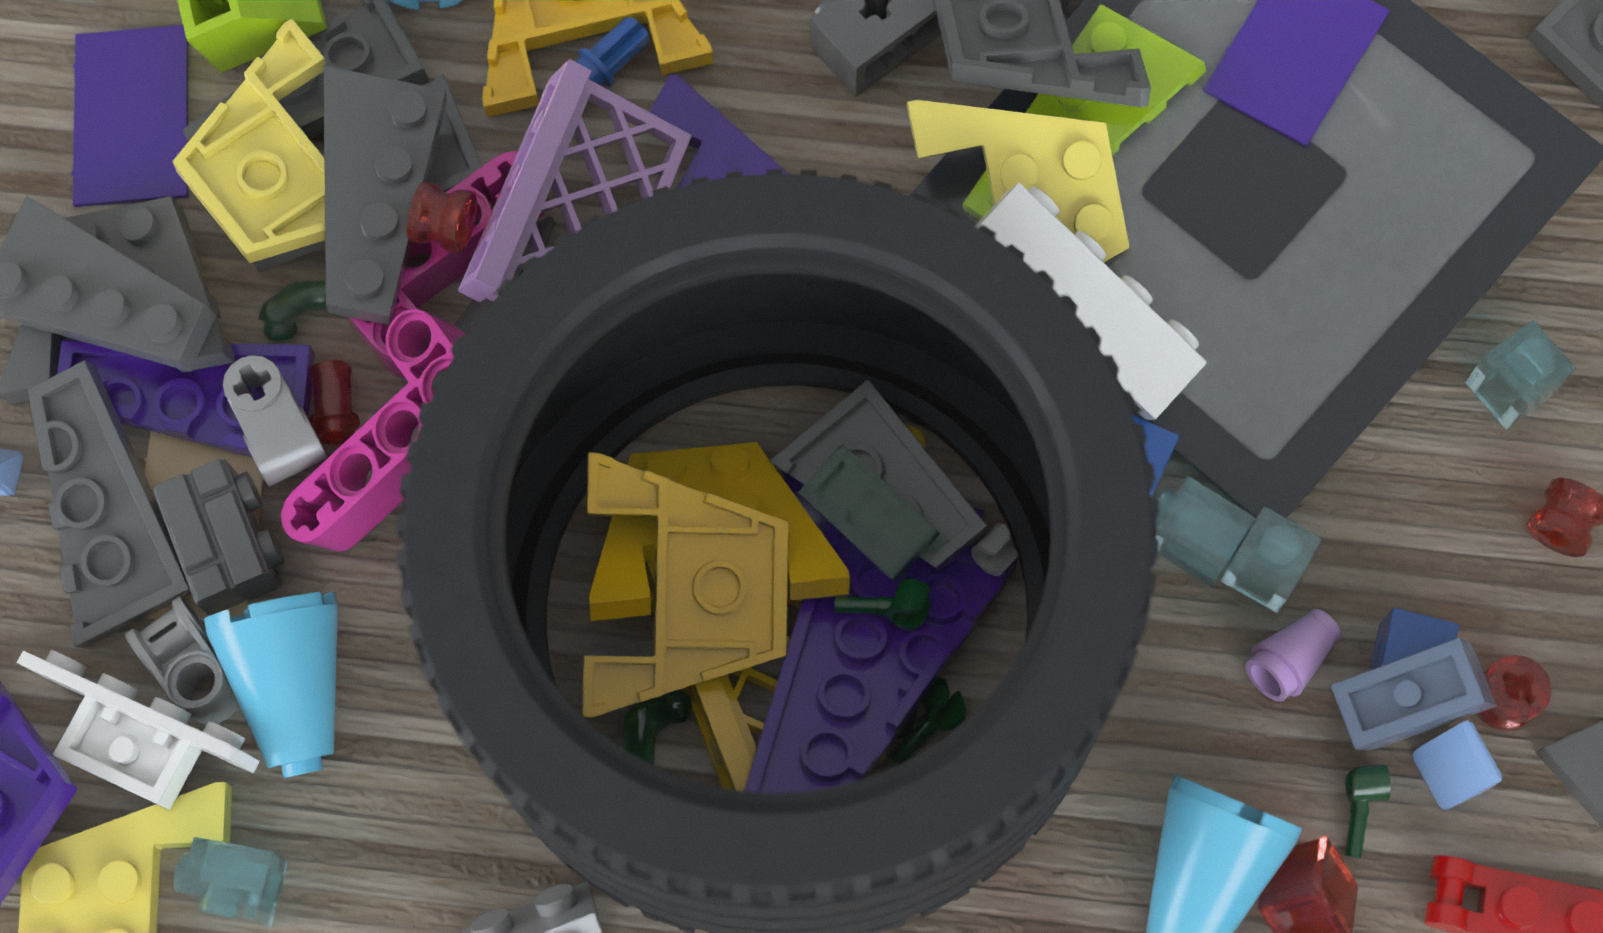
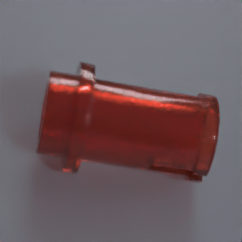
[309,360,360,444]

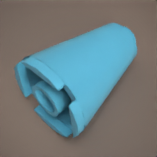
[204,591,338,778]
[1145,775,1303,933]

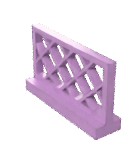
[458,59,692,302]

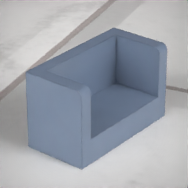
[1331,638,1497,751]

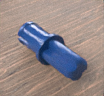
[542,17,651,93]

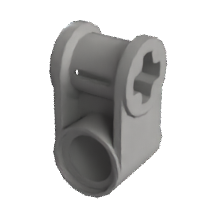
[223,355,328,487]
[125,596,239,725]

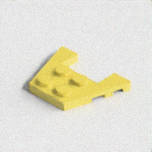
[173,19,436,263]
[906,100,1130,263]
[18,782,232,933]

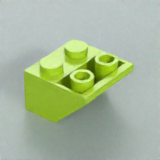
[177,0,328,73]

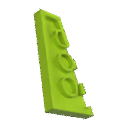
[963,4,1206,220]

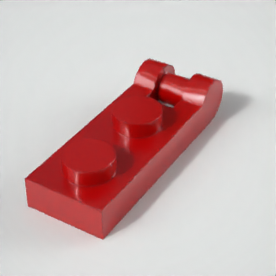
[1424,855,1603,933]

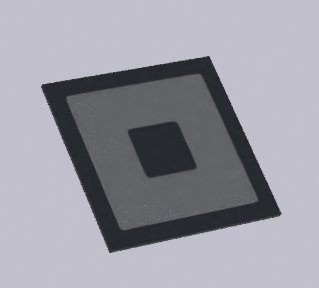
[909,0,1603,533]

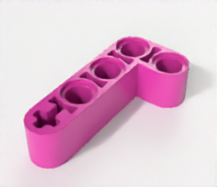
[347,151,547,379]
[281,309,466,552]

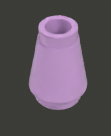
[1245,609,1341,702]

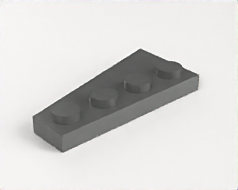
[324,65,447,325]
[28,361,191,648]

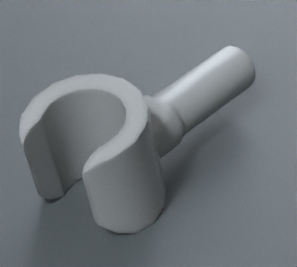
[971,523,1019,576]

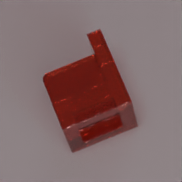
[1257,836,1358,933]

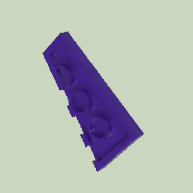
[57,341,315,458]

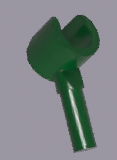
[835,579,932,631]
[890,678,966,765]
[1344,765,1391,859]

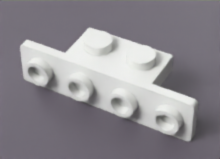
[16,650,260,810]

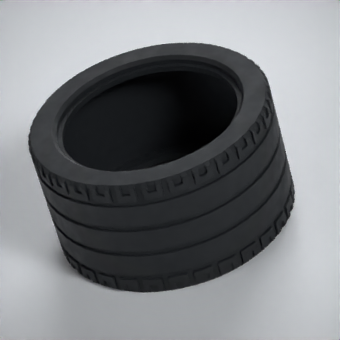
[396,169,1159,933]

